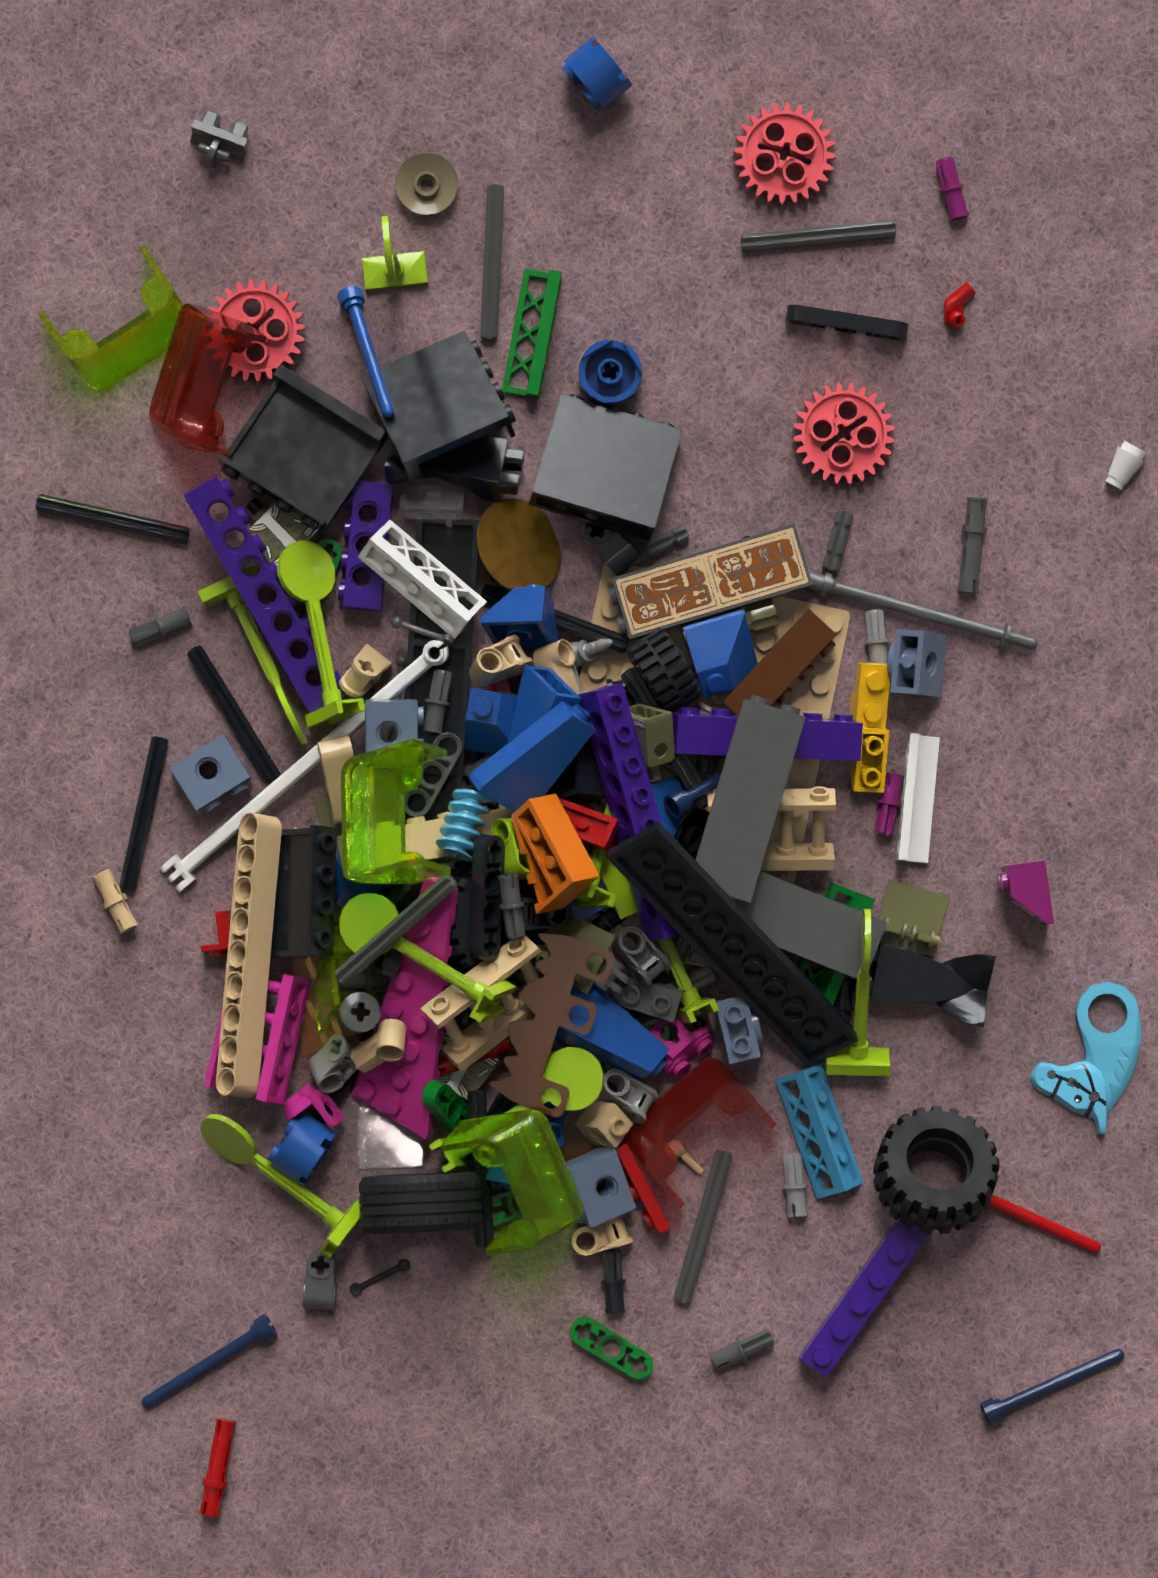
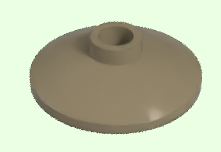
[395,152,458,216]

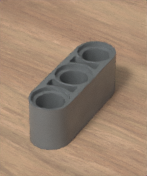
[402,732,463,817]

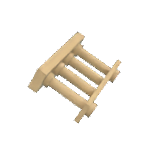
[707,786,836,871]
[420,935,545,1072]

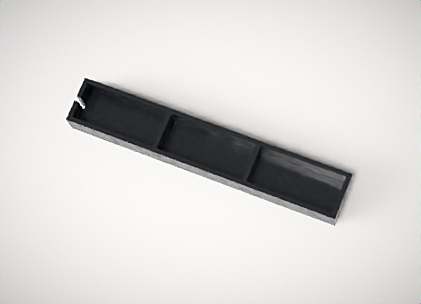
[391,515,480,886]

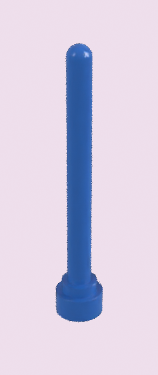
[337,286,394,418]

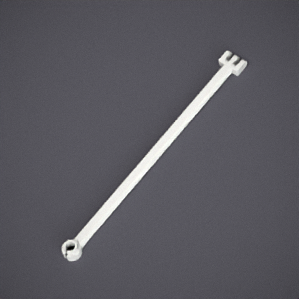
[159,640,449,893]

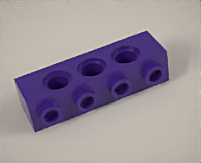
[338,481,394,612]

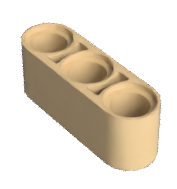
[317,735,366,826]

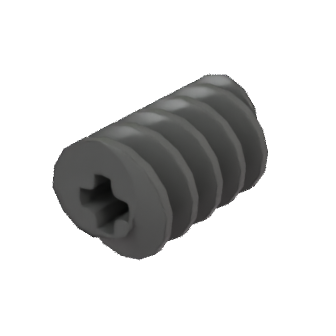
[337,992,381,1034]

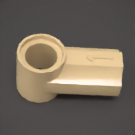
[533,639,580,695]
[351,1019,407,1073]

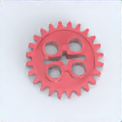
[733,102,836,206]
[204,279,307,382]
[793,382,895,485]

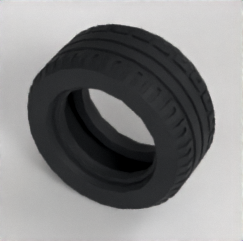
[359,1172,482,1234]

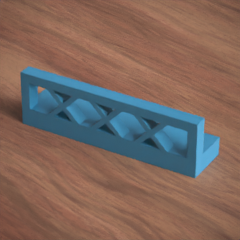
[775,1063,863,1199]

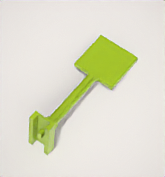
[600,855,719,1023]

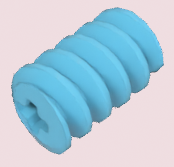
[435,789,493,862]

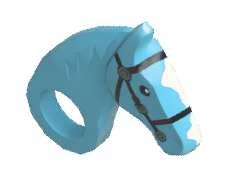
[1030,982,1142,1135]

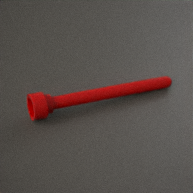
[963,1180,1101,1254]

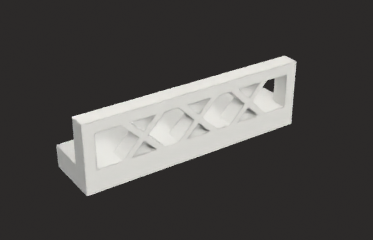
[358,520,487,639]
[896,733,940,863]

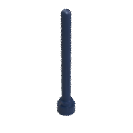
[664,770,722,819]
[141,1314,278,1409]
[980,1349,1124,1426]

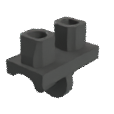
[190,111,248,166]

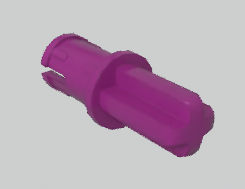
[936,157,969,221]
[875,772,904,837]

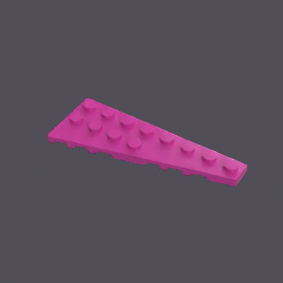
[352,873,458,1140]

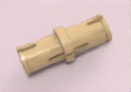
[92,869,138,934]

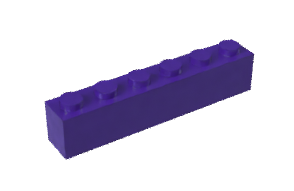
[672,707,863,761]
[798,1218,929,1378]

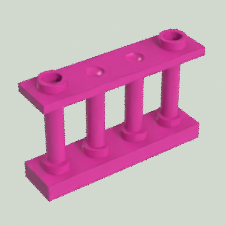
[204,974,311,1104]

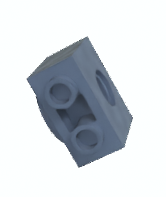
[887,629,947,698]
[365,699,424,766]
[170,734,252,813]
[716,996,764,1064]
[560,1146,636,1228]

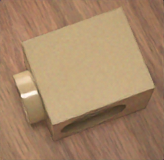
[575,1101,633,1148]

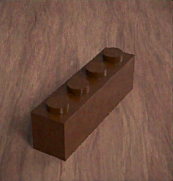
[721,609,837,715]

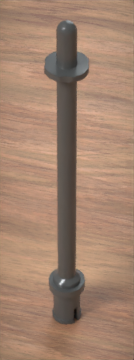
[806,571,1038,650]

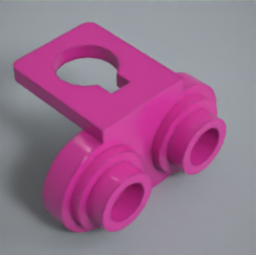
[649,1017,714,1078]
[282,1083,345,1128]

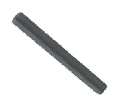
[480,184,504,341]
[740,220,896,252]
[335,874,458,984]
[674,1150,732,1304]

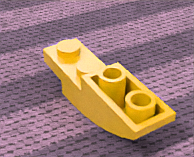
[849,662,890,793]

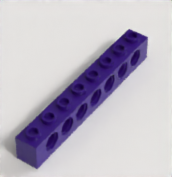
[184,475,344,713]
[578,683,679,941]

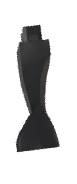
[385,437,524,502]
[853,944,996,1027]

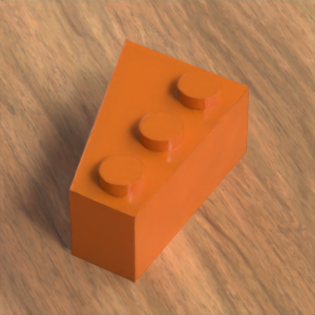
[511,794,600,914]

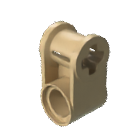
[469,635,534,687]
[339,644,392,698]
[570,1213,634,1256]

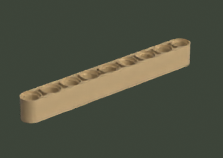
[216,812,282,1098]

